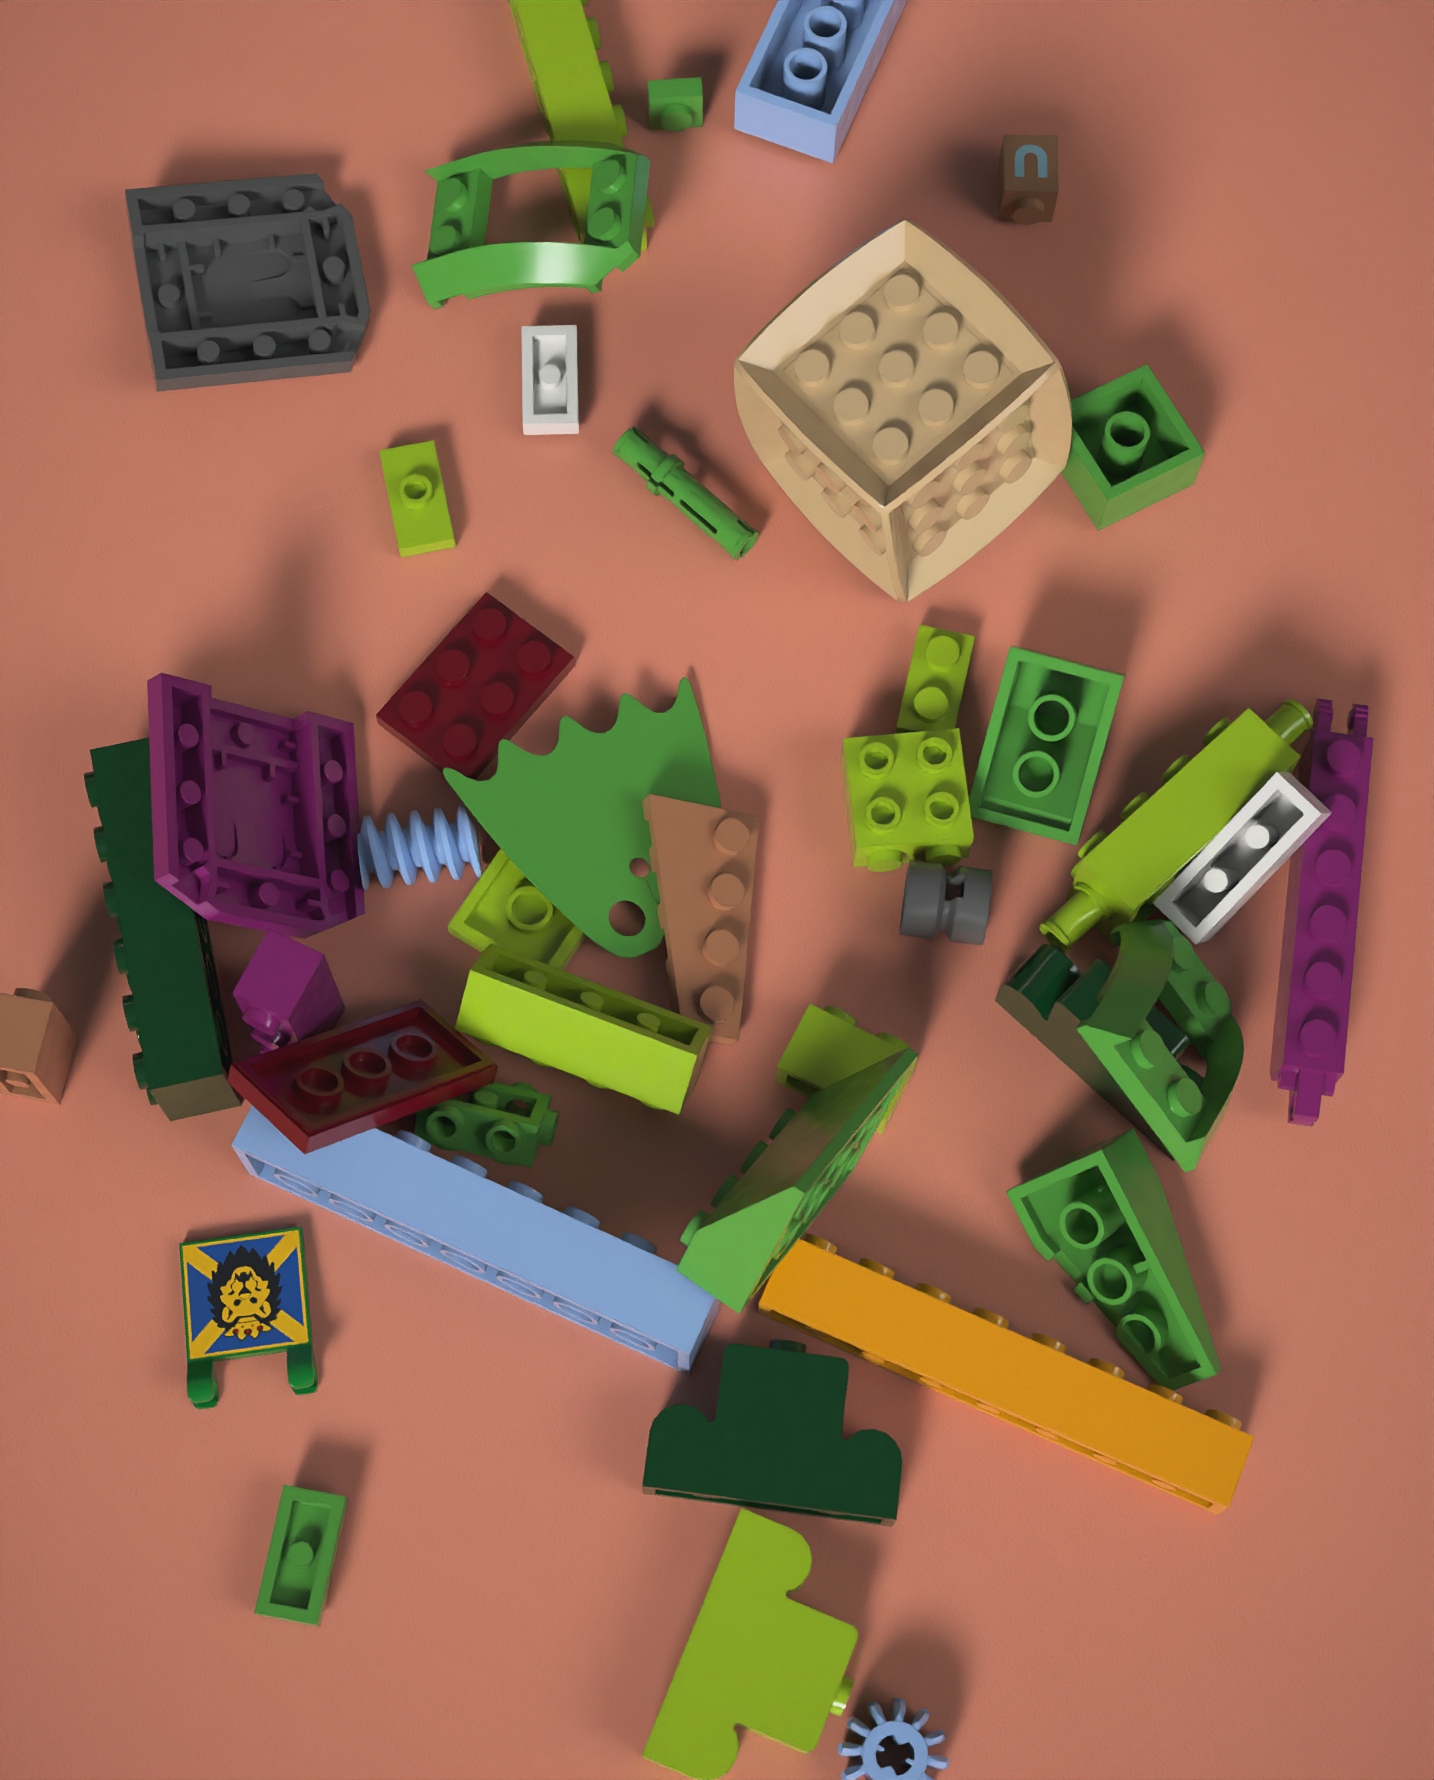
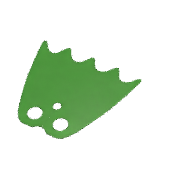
[443,677,721,958]

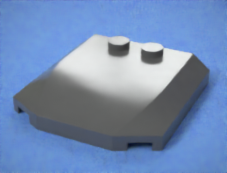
[125,173,370,392]

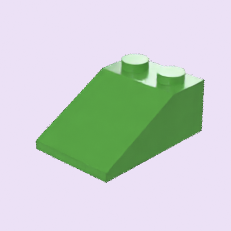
[969,645,1126,846]

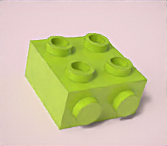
[840,728,974,872]

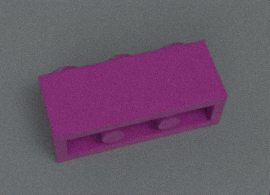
[232,928,345,1054]

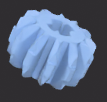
[837,1698,949,1780]

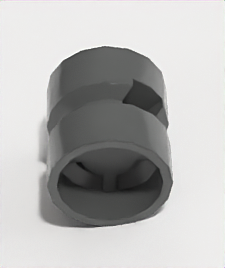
[900,859,992,946]

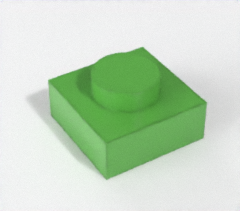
[648,77,703,131]

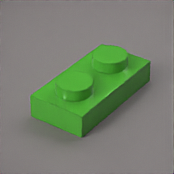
[254,1485,349,1627]

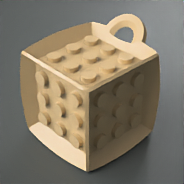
[734,219,1072,602]

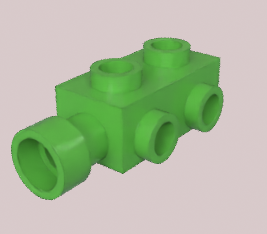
[413,1082,559,1168]

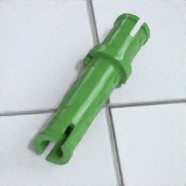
[613,426,760,561]

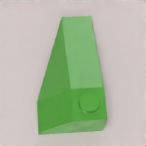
[1006,1128,1222,1391]

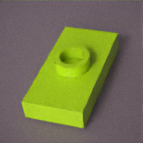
[379,440,456,558]

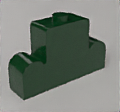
[995,943,1204,1161]
[642,1339,902,1527]

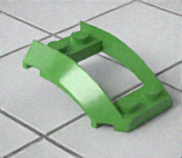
[411,140,650,309]
[1076,919,1244,1173]

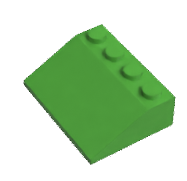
[676,1048,919,1314]

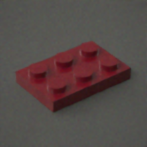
[376,592,575,780]

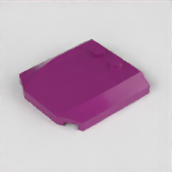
[147,672,365,939]

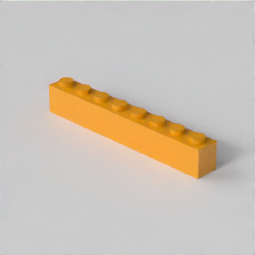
[758,1233,1255,1515]

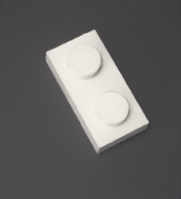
[522,325,579,435]

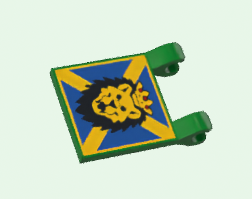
[179,1227,318,1410]

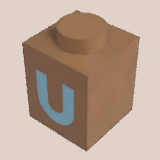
[998,134,1059,225]

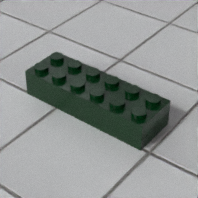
[84,737,242,1121]

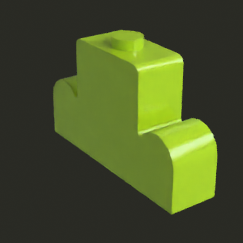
[642,1508,858,1780]

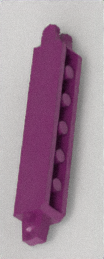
[1270,698,1373,1127]

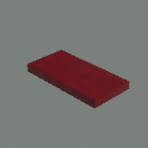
[227,999,498,1154]

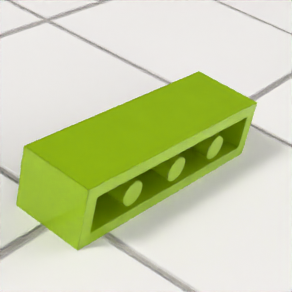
[455,943,713,1115]

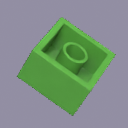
[1061,364,1205,531]

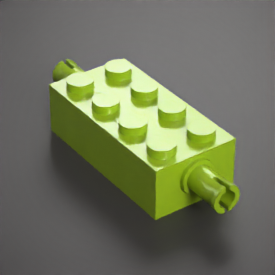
[1039,699,1313,954]

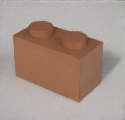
[0,988,78,1105]

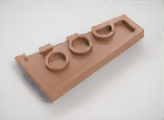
[642,794,759,1045]

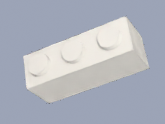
[1153,772,1332,945]

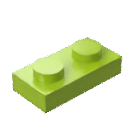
[895,624,975,734]

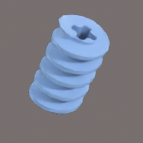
[357,805,482,890]

